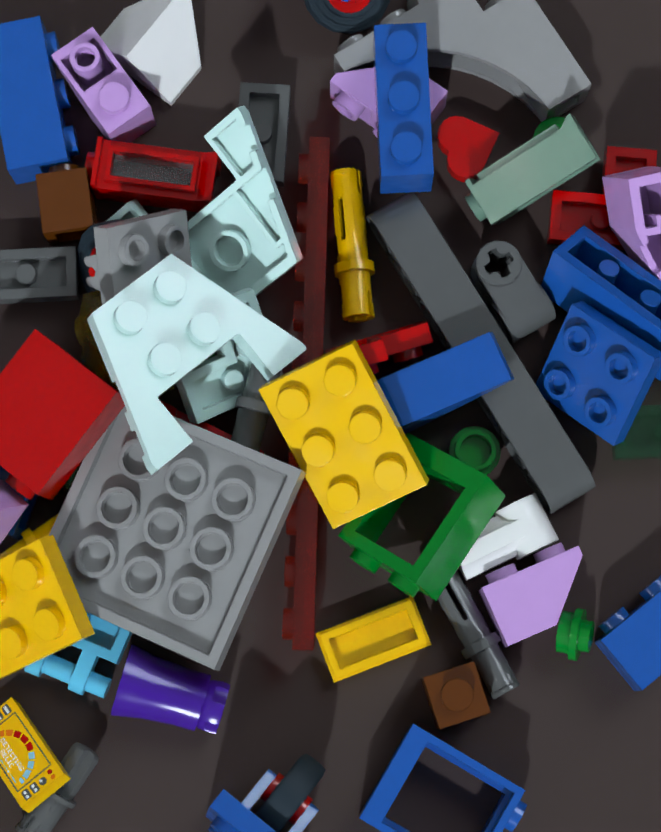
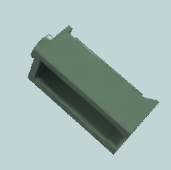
[465,113,601,225]

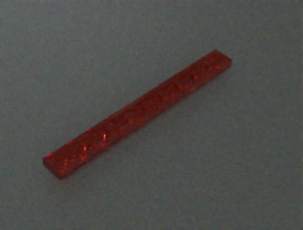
[282,137,330,652]

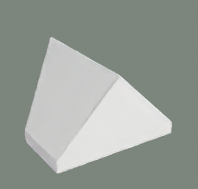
[101,0,202,106]

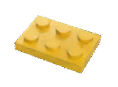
[259,339,429,529]
[0,535,95,679]

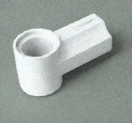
[459,493,559,581]

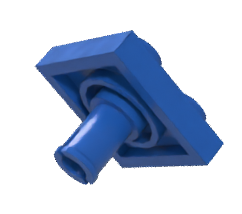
[536,301,661,446]

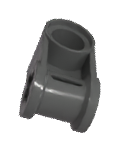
[470,241,556,344]

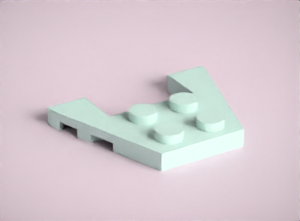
[107,105,303,296]
[87,254,307,475]

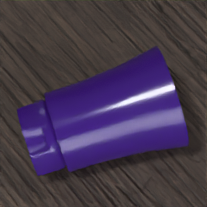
[111,644,230,734]

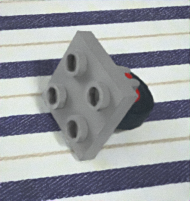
[77,209,192,307]

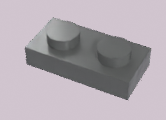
[233,82,291,187]
[0,246,80,304]

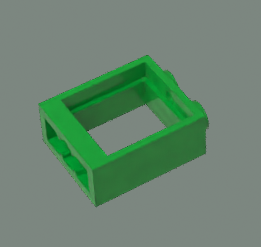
[338,433,506,601]

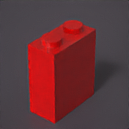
[0,329,125,500]

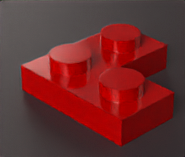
[547,146,657,251]
[325,321,433,374]

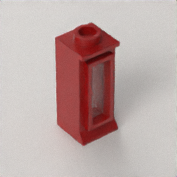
[85,136,222,212]

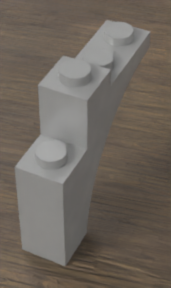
[334,0,591,122]

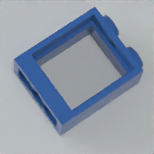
[359,723,527,832]

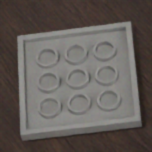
[49,406,306,671]

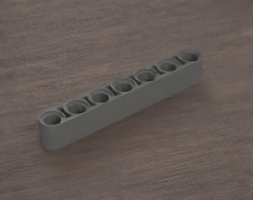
[366,192,595,514]

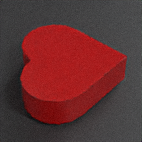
[437,116,500,182]

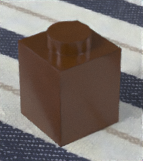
[35,163,98,246]
[421,661,491,729]

